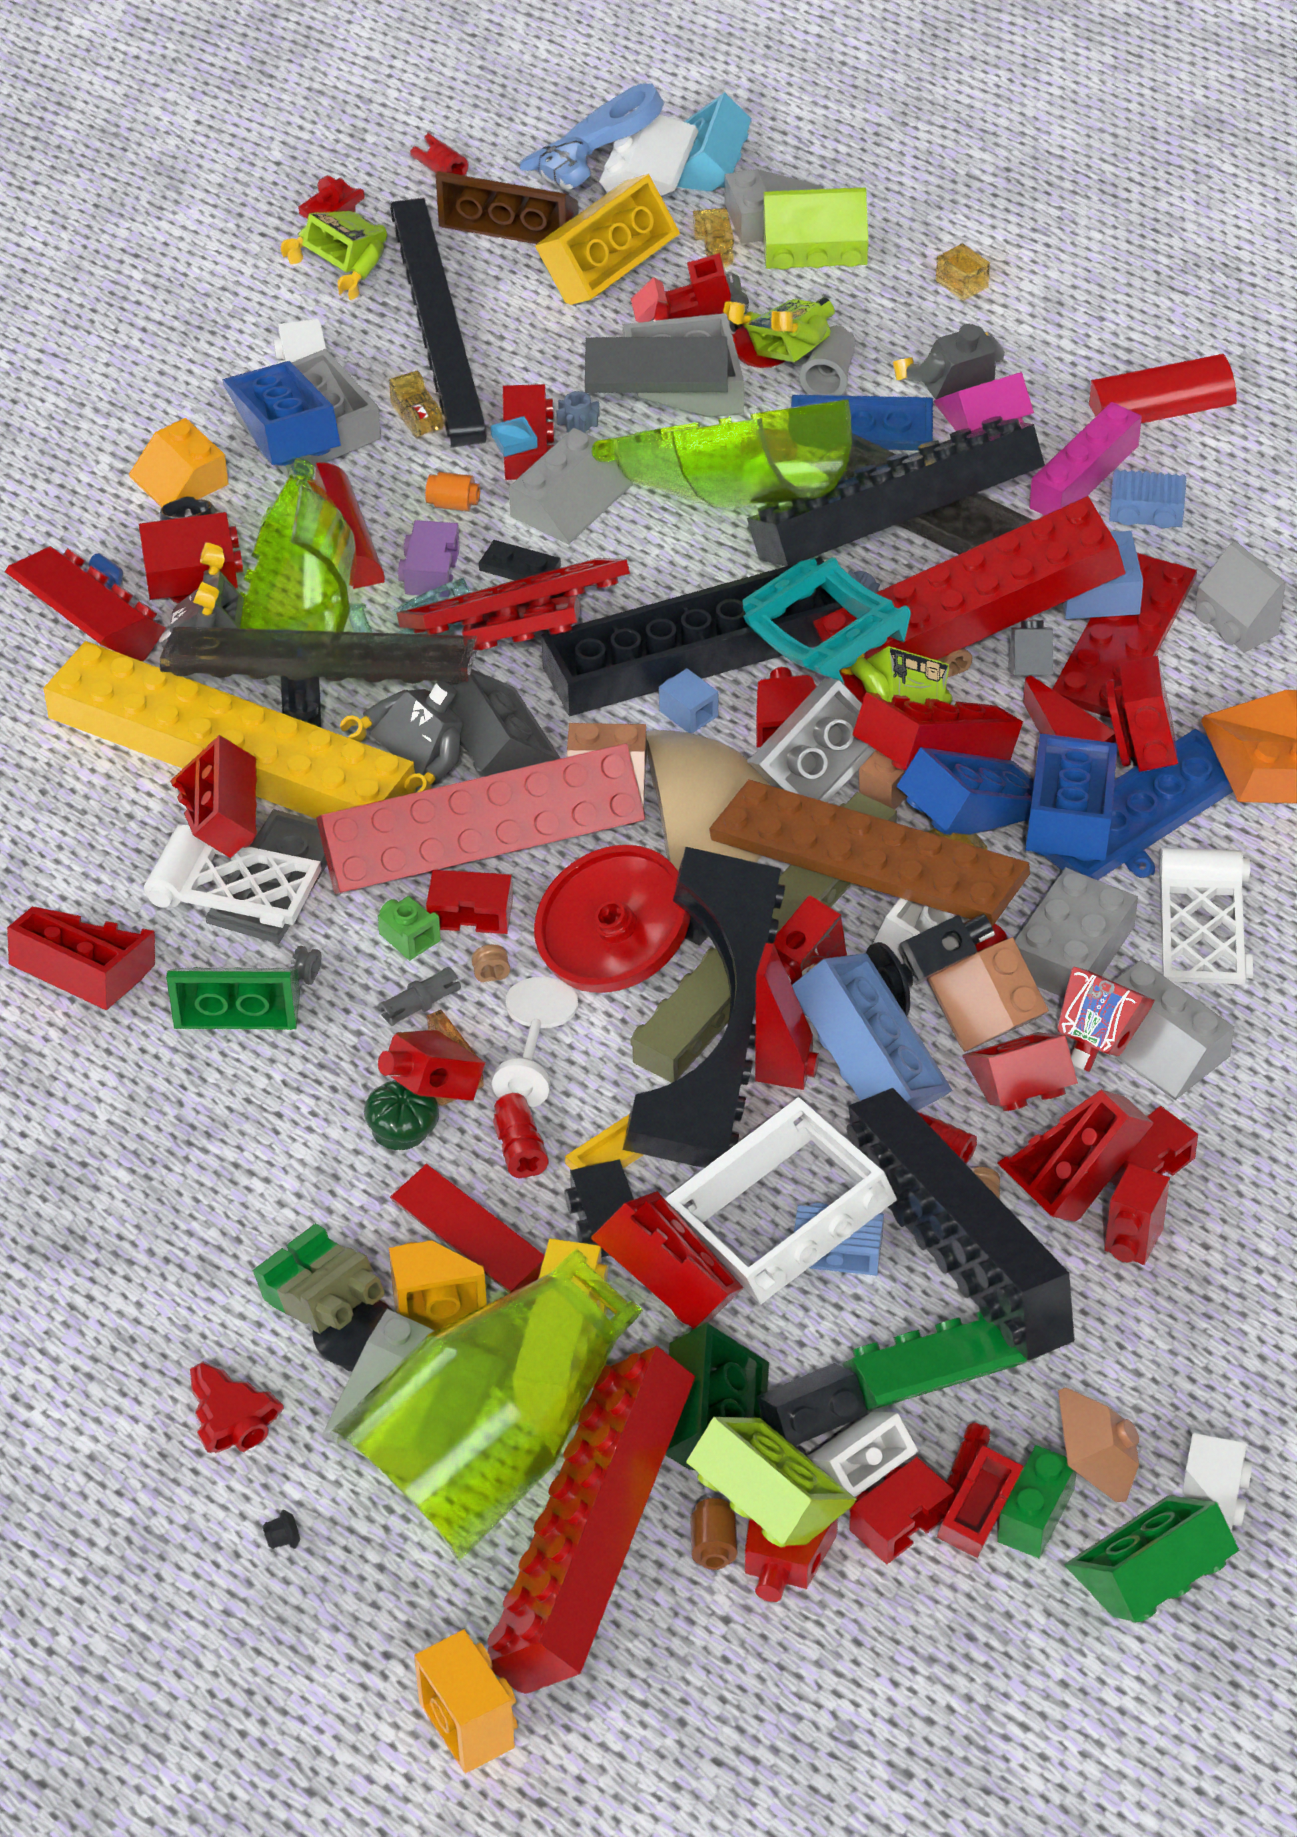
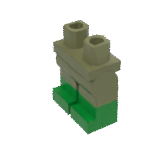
[253,1223,385,1334]

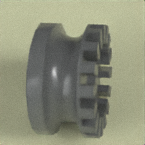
[290,946,322,985]

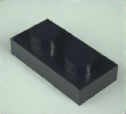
[479,540,561,580]

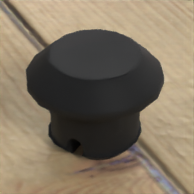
[263,1510,300,1549]

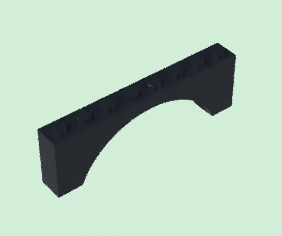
[622,847,785,1168]

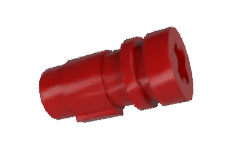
[493,1093,548,1179]

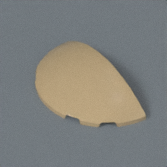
[647,730,769,872]

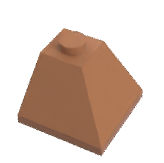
[1058,1387,1139,1502]

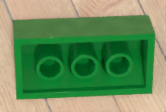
[842,1311,1045,1412]

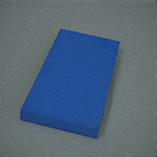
[790,395,933,451]

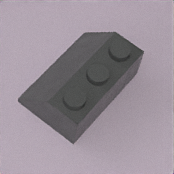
[448,665,561,777]

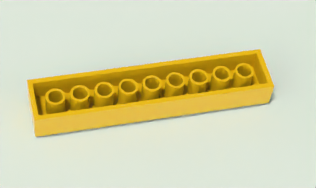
[43,641,416,819]

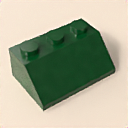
[665,1322,769,1470]

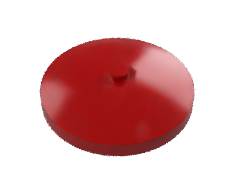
[534,845,691,993]

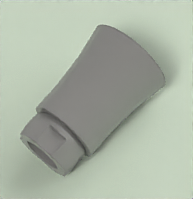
[799,325,855,396]

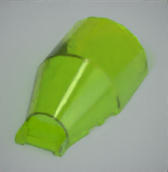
[592,399,852,509]
[226,458,357,671]
[330,1249,642,1561]

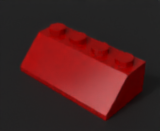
[5,546,166,662]

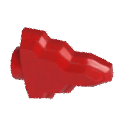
[190,1361,284,1453]

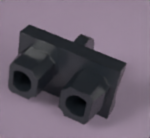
[280,666,321,727]

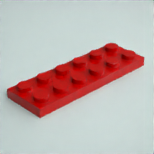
[1052,553,1197,718]
[396,558,630,635]

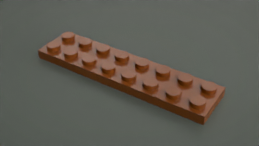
[709,779,1030,926]

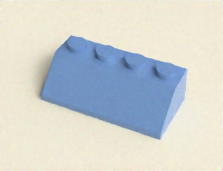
[792,953,953,1111]

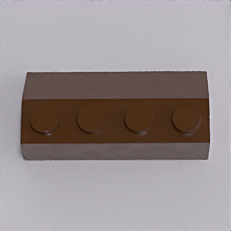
[435,171,578,244]

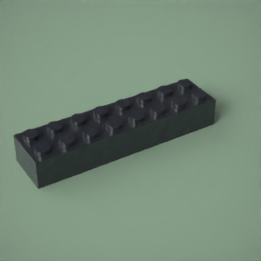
[747,416,1045,567]
[541,557,843,717]
[847,1088,1075,1361]

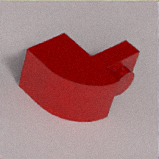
[665,253,731,319]

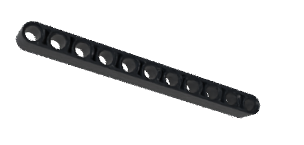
[390,197,486,448]

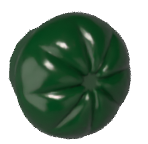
[364,1080,439,1150]

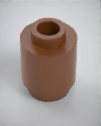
[690,1498,737,1570]

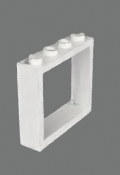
[665,1097,897,1305]

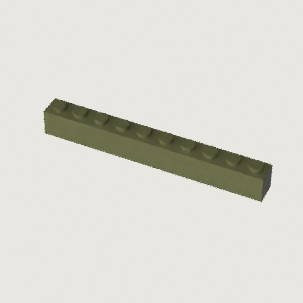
[631,792,897,1083]

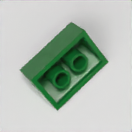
[166,967,300,1030]
[1064,1495,1240,1623]

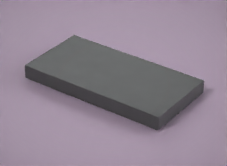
[584,336,728,393]
[205,809,327,944]

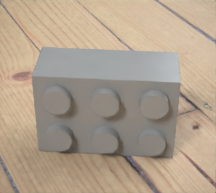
[1015,867,1138,998]

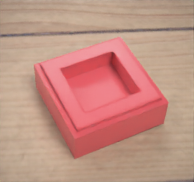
[631,277,667,323]

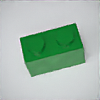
[997,1445,1077,1559]

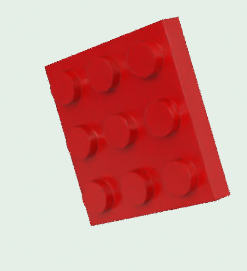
[462,595,581,650]

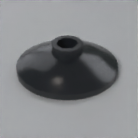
[866,942,913,1017]

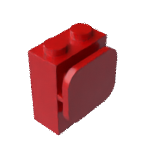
[139,512,243,603]
[1106,655,1178,772]

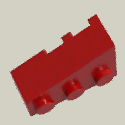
[997,1090,1154,1222]

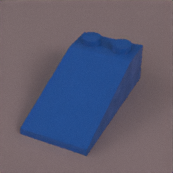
[222,360,341,466]
[1025,733,1117,861]
[897,747,1034,835]

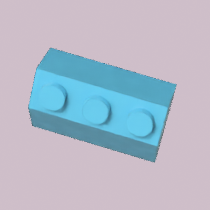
[677,92,752,192]

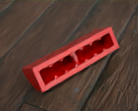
[1089,353,1237,424]
[315,462,385,590]
[390,1163,545,1299]

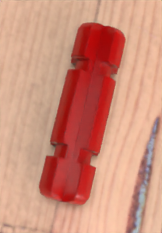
[946,1422,991,1499]

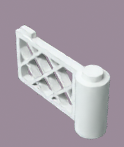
[144,825,321,928]
[1159,848,1253,984]

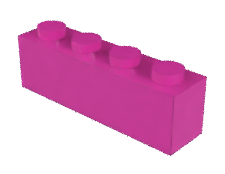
[1029,402,1142,516]

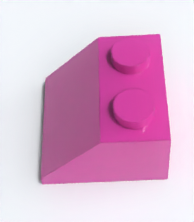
[933,372,1034,431]

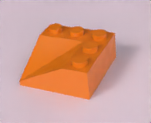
[1201,690,1297,803]

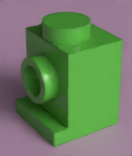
[378,896,441,961]

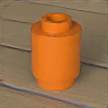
[425,472,480,512]

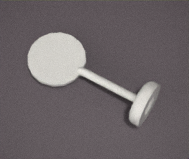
[492,977,578,1107]

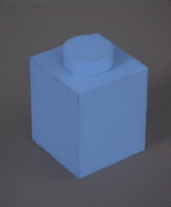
[659,669,718,733]

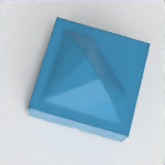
[491,416,538,457]

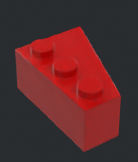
[170,735,257,858]
[7,906,155,1010]
[591,1191,744,1329]

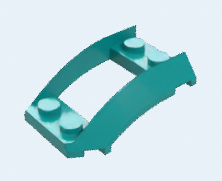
[743,557,911,683]

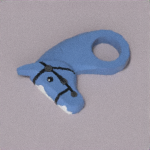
[520,84,664,189]

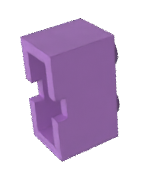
[398,520,460,597]

